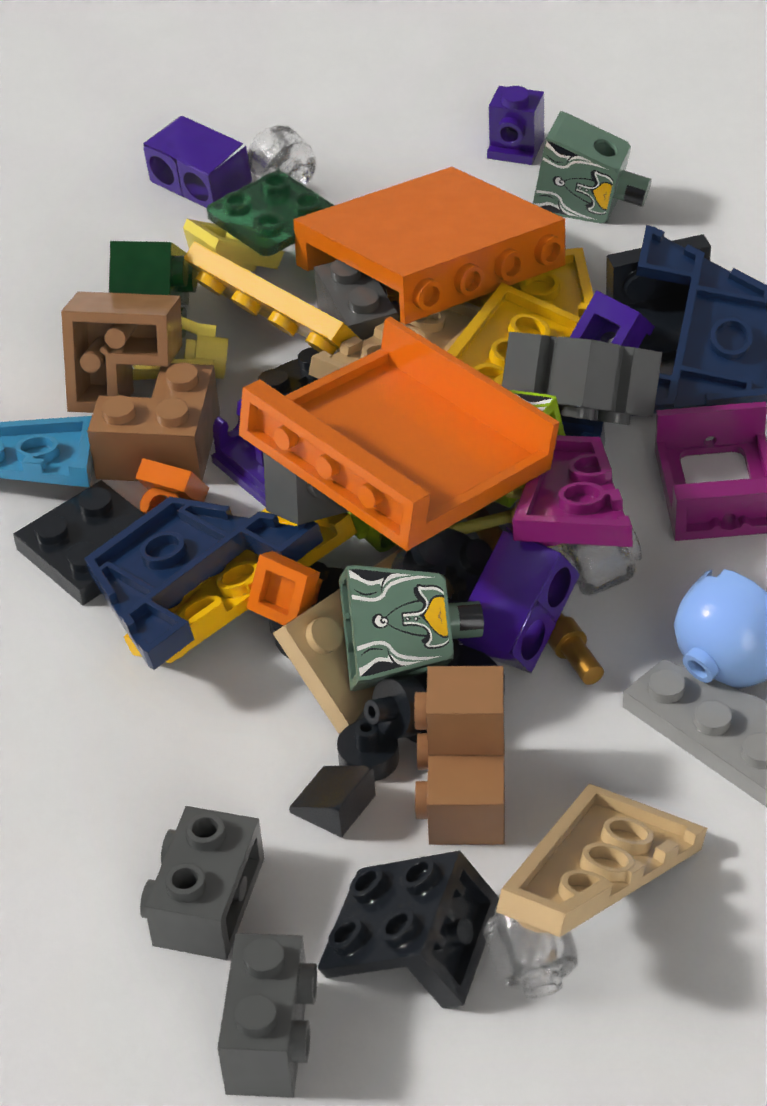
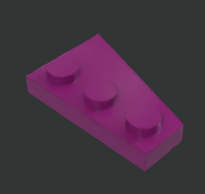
[512,435,633,547]

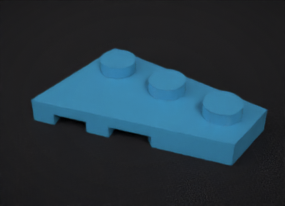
[0,416,93,488]

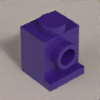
[487,86,544,165]
[570,290,655,348]

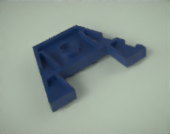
[631,225,767,416]
[84,496,324,670]

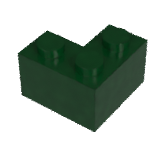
[109,241,198,338]

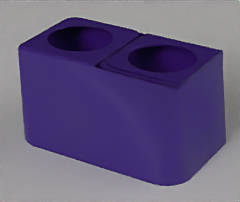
[143,116,252,212]
[458,527,580,673]

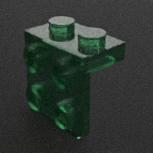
[207,169,334,256]

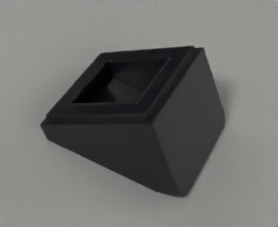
[289,766,376,838]

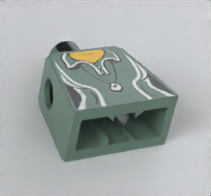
[533,111,652,224]
[339,565,484,691]

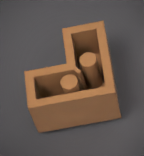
[61,291,182,413]
[87,363,220,481]
[414,666,505,845]

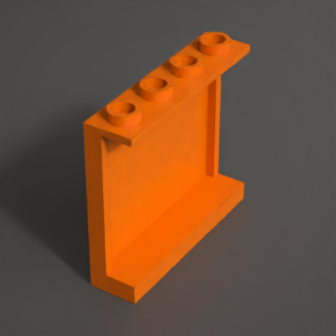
[293,166,565,324]
[239,316,560,551]

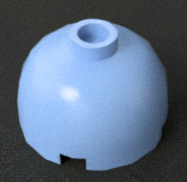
[674,569,767,689]

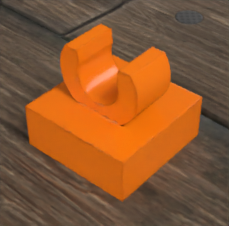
[135,458,209,514]
[246,551,323,626]

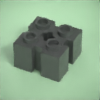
[502,332,662,425]

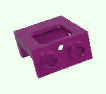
[655,401,767,541]

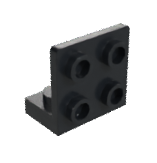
[606,234,711,362]
[318,850,499,1008]

